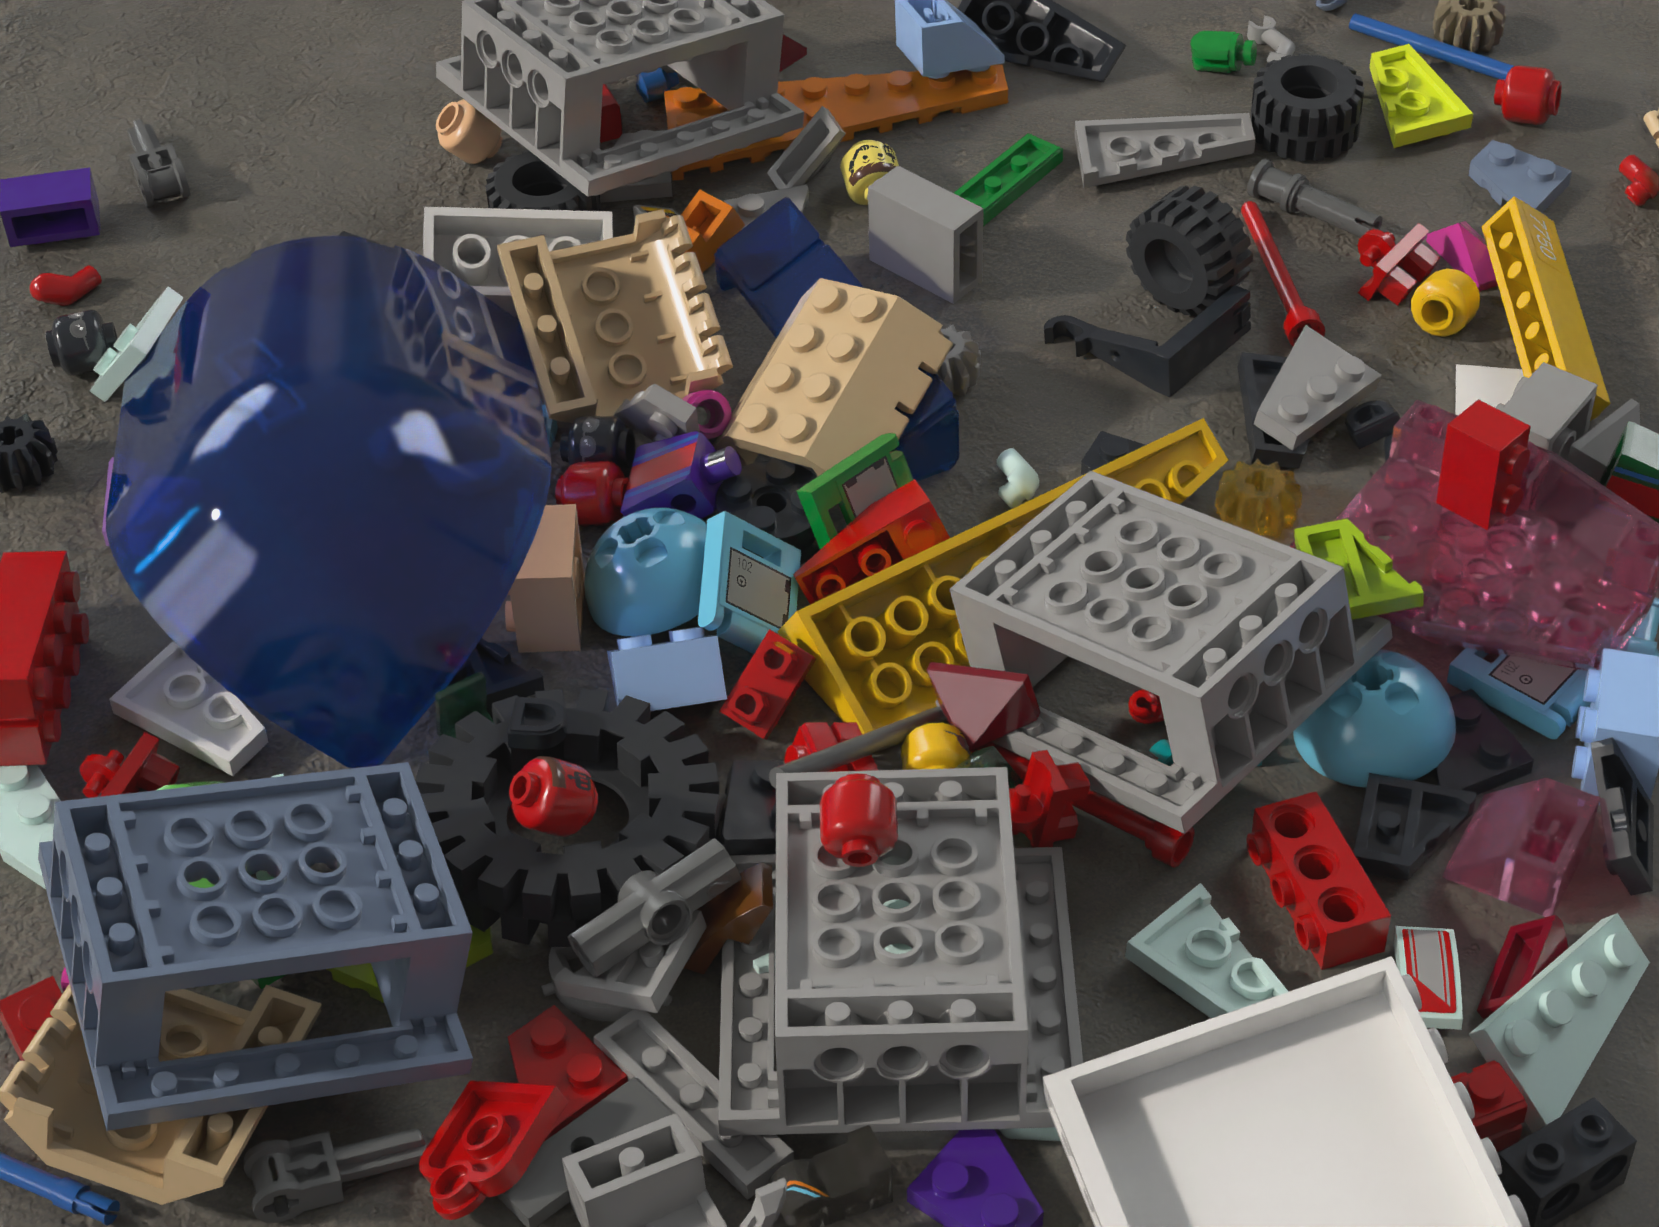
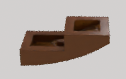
[683,862,773,974]

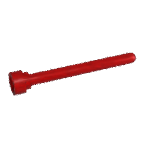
[1241,201,1325,346]
[971,742,1195,868]

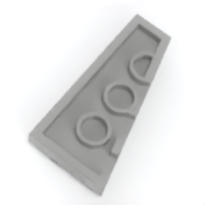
[1075,113,1255,188]

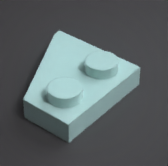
[90,287,184,402]

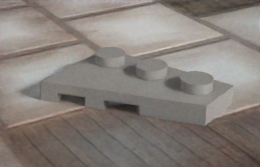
[1254,325,1382,450]

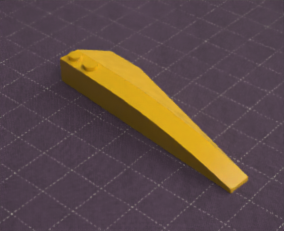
[778,418,1228,734]

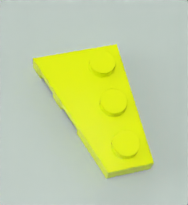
[1369,44,1473,148]

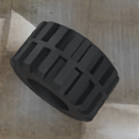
[1251,54,1364,161]
[485,150,601,211]
[1126,185,1253,316]

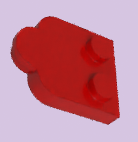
[419,1080,568,1220]

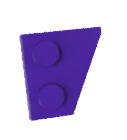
[907,1129,1044,1227]

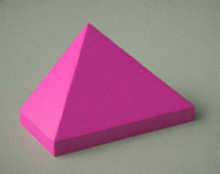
[1426,221,1498,292]

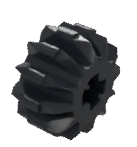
[0,414,58,494]

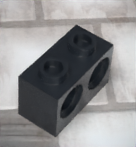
[1498,1097,1637,1227]

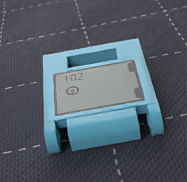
[698,511,801,654]
[1447,605,1602,739]

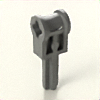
[127,120,190,207]
[242,1129,426,1223]

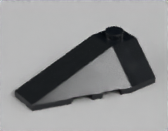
[957,0,1126,83]

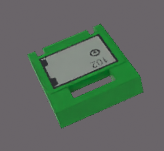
[796,433,914,549]

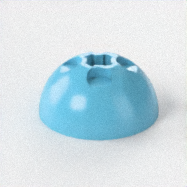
[584,508,707,637]
[1293,649,1456,788]

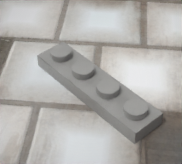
[594,1009,794,1200]

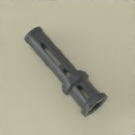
[1247,159,1382,238]

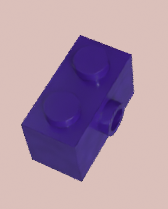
[0,167,100,247]

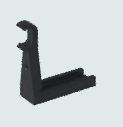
[1044,285,1251,397]

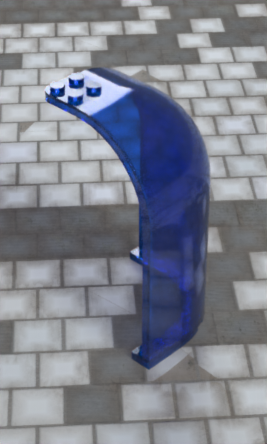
[106,236,552,769]

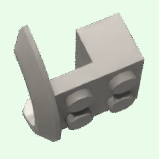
[562,1113,787,1227]

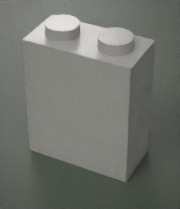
[867,166,984,304]

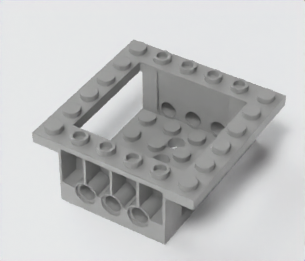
[436,0,804,197]
[935,471,1393,834]
[718,767,1083,1136]

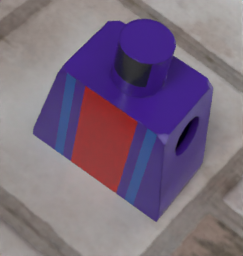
[620,431,742,519]

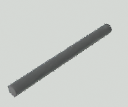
[769,706,948,789]

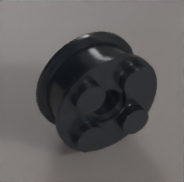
[716,458,820,565]

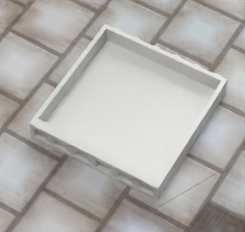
[1043,956,1530,1227]

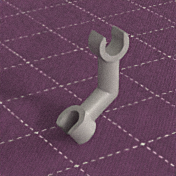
[1247,15,1295,62]

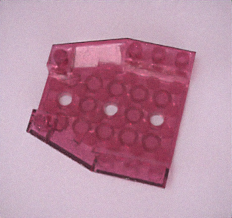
[1289,400,1659,671]

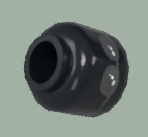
[45,310,118,376]
[560,416,635,473]

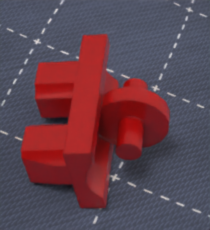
[1357,223,1440,306]
[720,629,817,740]
[79,732,180,798]
[1009,750,1090,848]

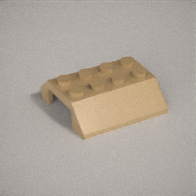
[497,209,733,424]
[713,278,953,476]
[0,984,322,1205]

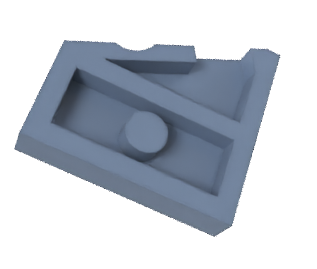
[1468,140,1572,213]

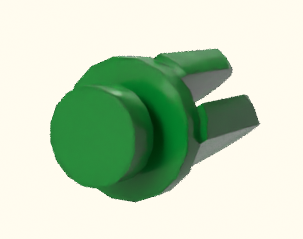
[1190,31,1257,72]

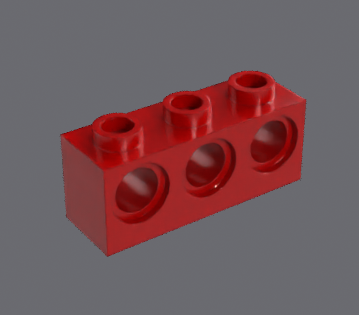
[1246,791,1391,970]

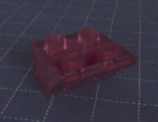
[1443,778,1601,917]

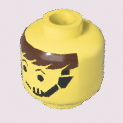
[840,140,899,205]

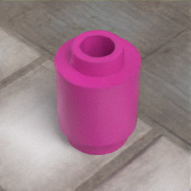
[682,390,732,439]

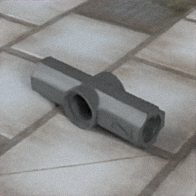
[568,838,742,978]

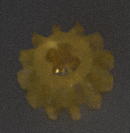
[1215,458,1302,538]

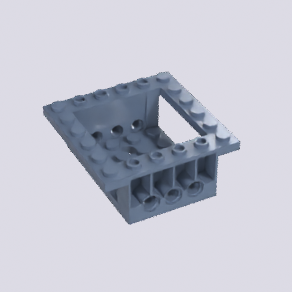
[38,762,473,1131]

